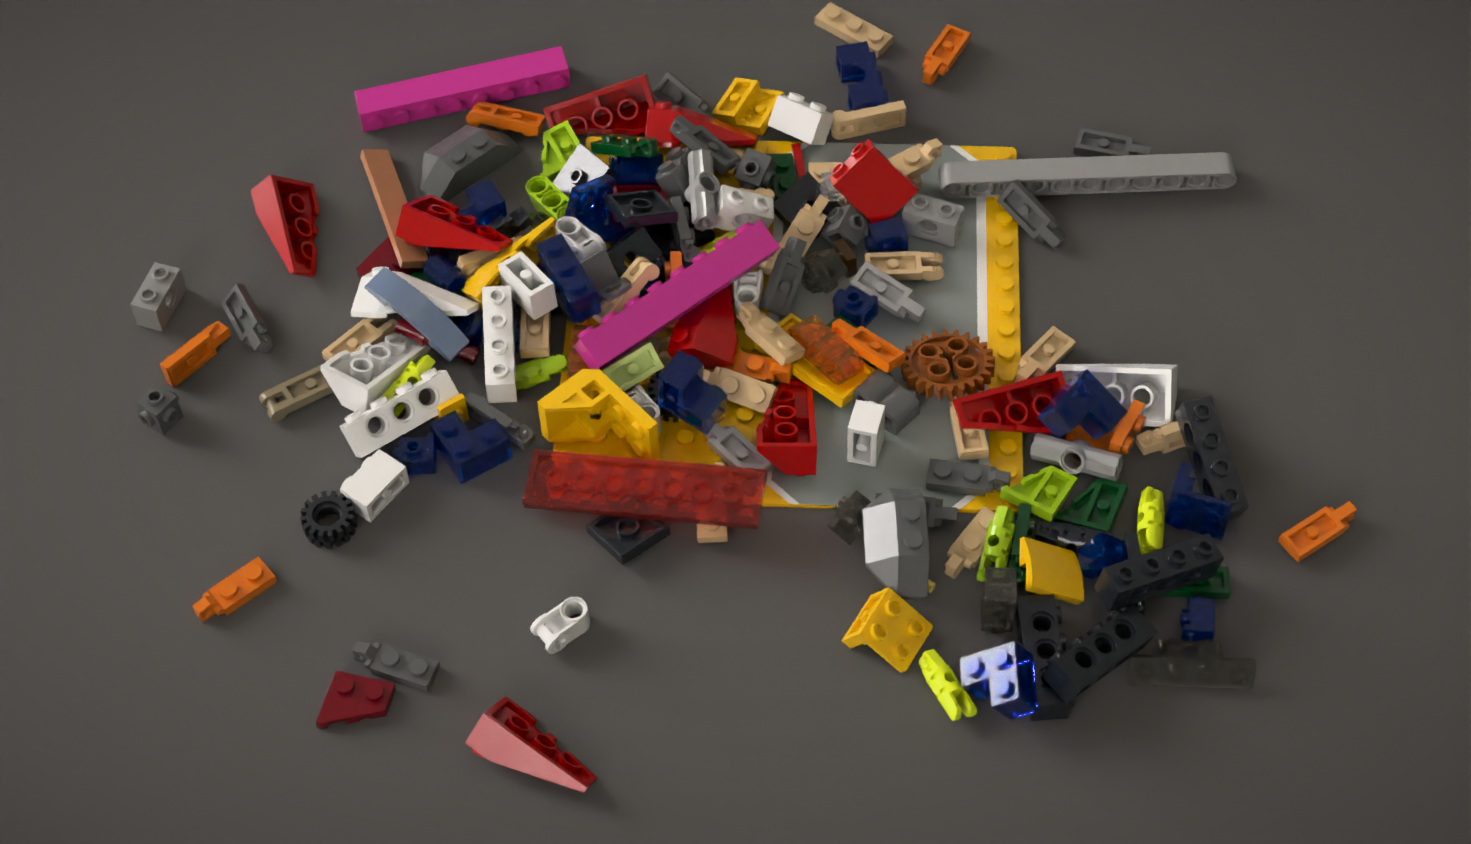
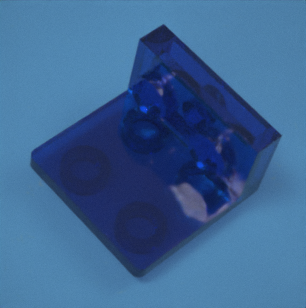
[565,174,635,243]
[1164,462,1232,540]

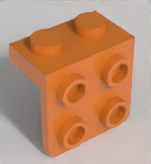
[1065,399,1147,455]

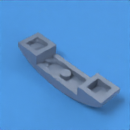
[364,267,469,362]

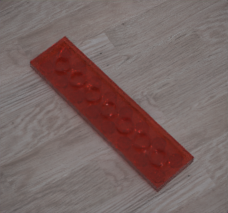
[522,449,767,529]

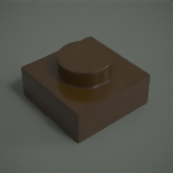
[831,238,857,278]

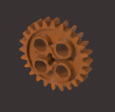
[901,329,995,402]

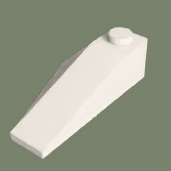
[351,267,479,318]
[320,333,432,414]
[1056,364,1178,427]

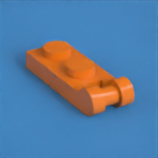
[466,101,546,136]

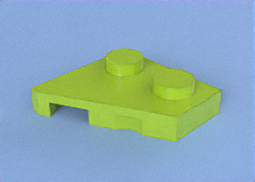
[540,120,581,182]
[999,465,1078,522]

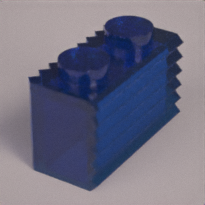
[609,153,664,185]

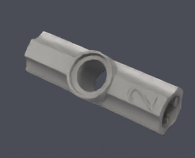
[684,149,720,231]
[1030,433,1124,481]

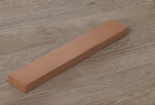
[360,149,429,268]

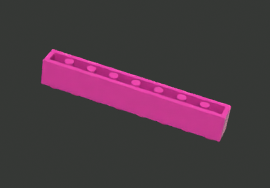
[354,46,571,132]
[574,220,780,370]

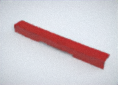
[791,143,805,180]

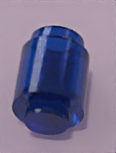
[424,254,465,293]

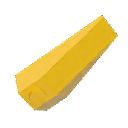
[461,217,557,309]

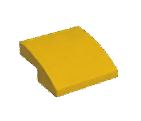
[711,77,785,136]
[1019,537,1084,605]

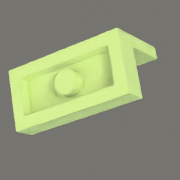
[601,342,664,391]

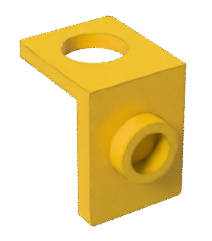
[433,393,469,433]

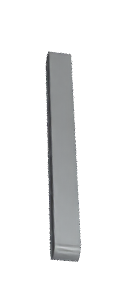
[938,152,1237,199]

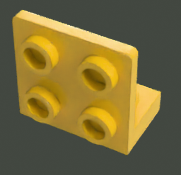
[842,587,933,673]

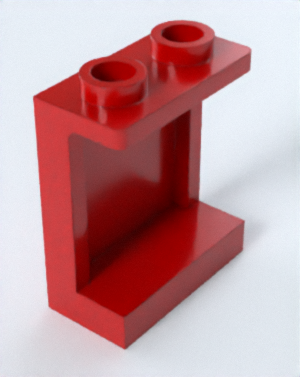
[829,139,919,229]

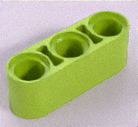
[526,175,587,227]

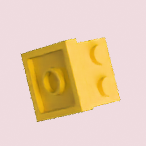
[537,369,660,463]

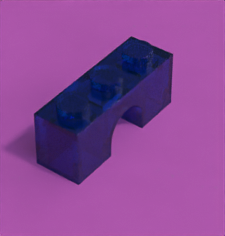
[836,41,889,111]
[535,233,601,324]

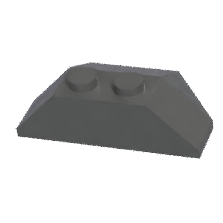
[420,125,522,201]
[862,488,929,600]

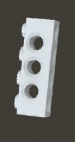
[482,285,517,403]
[339,368,459,458]

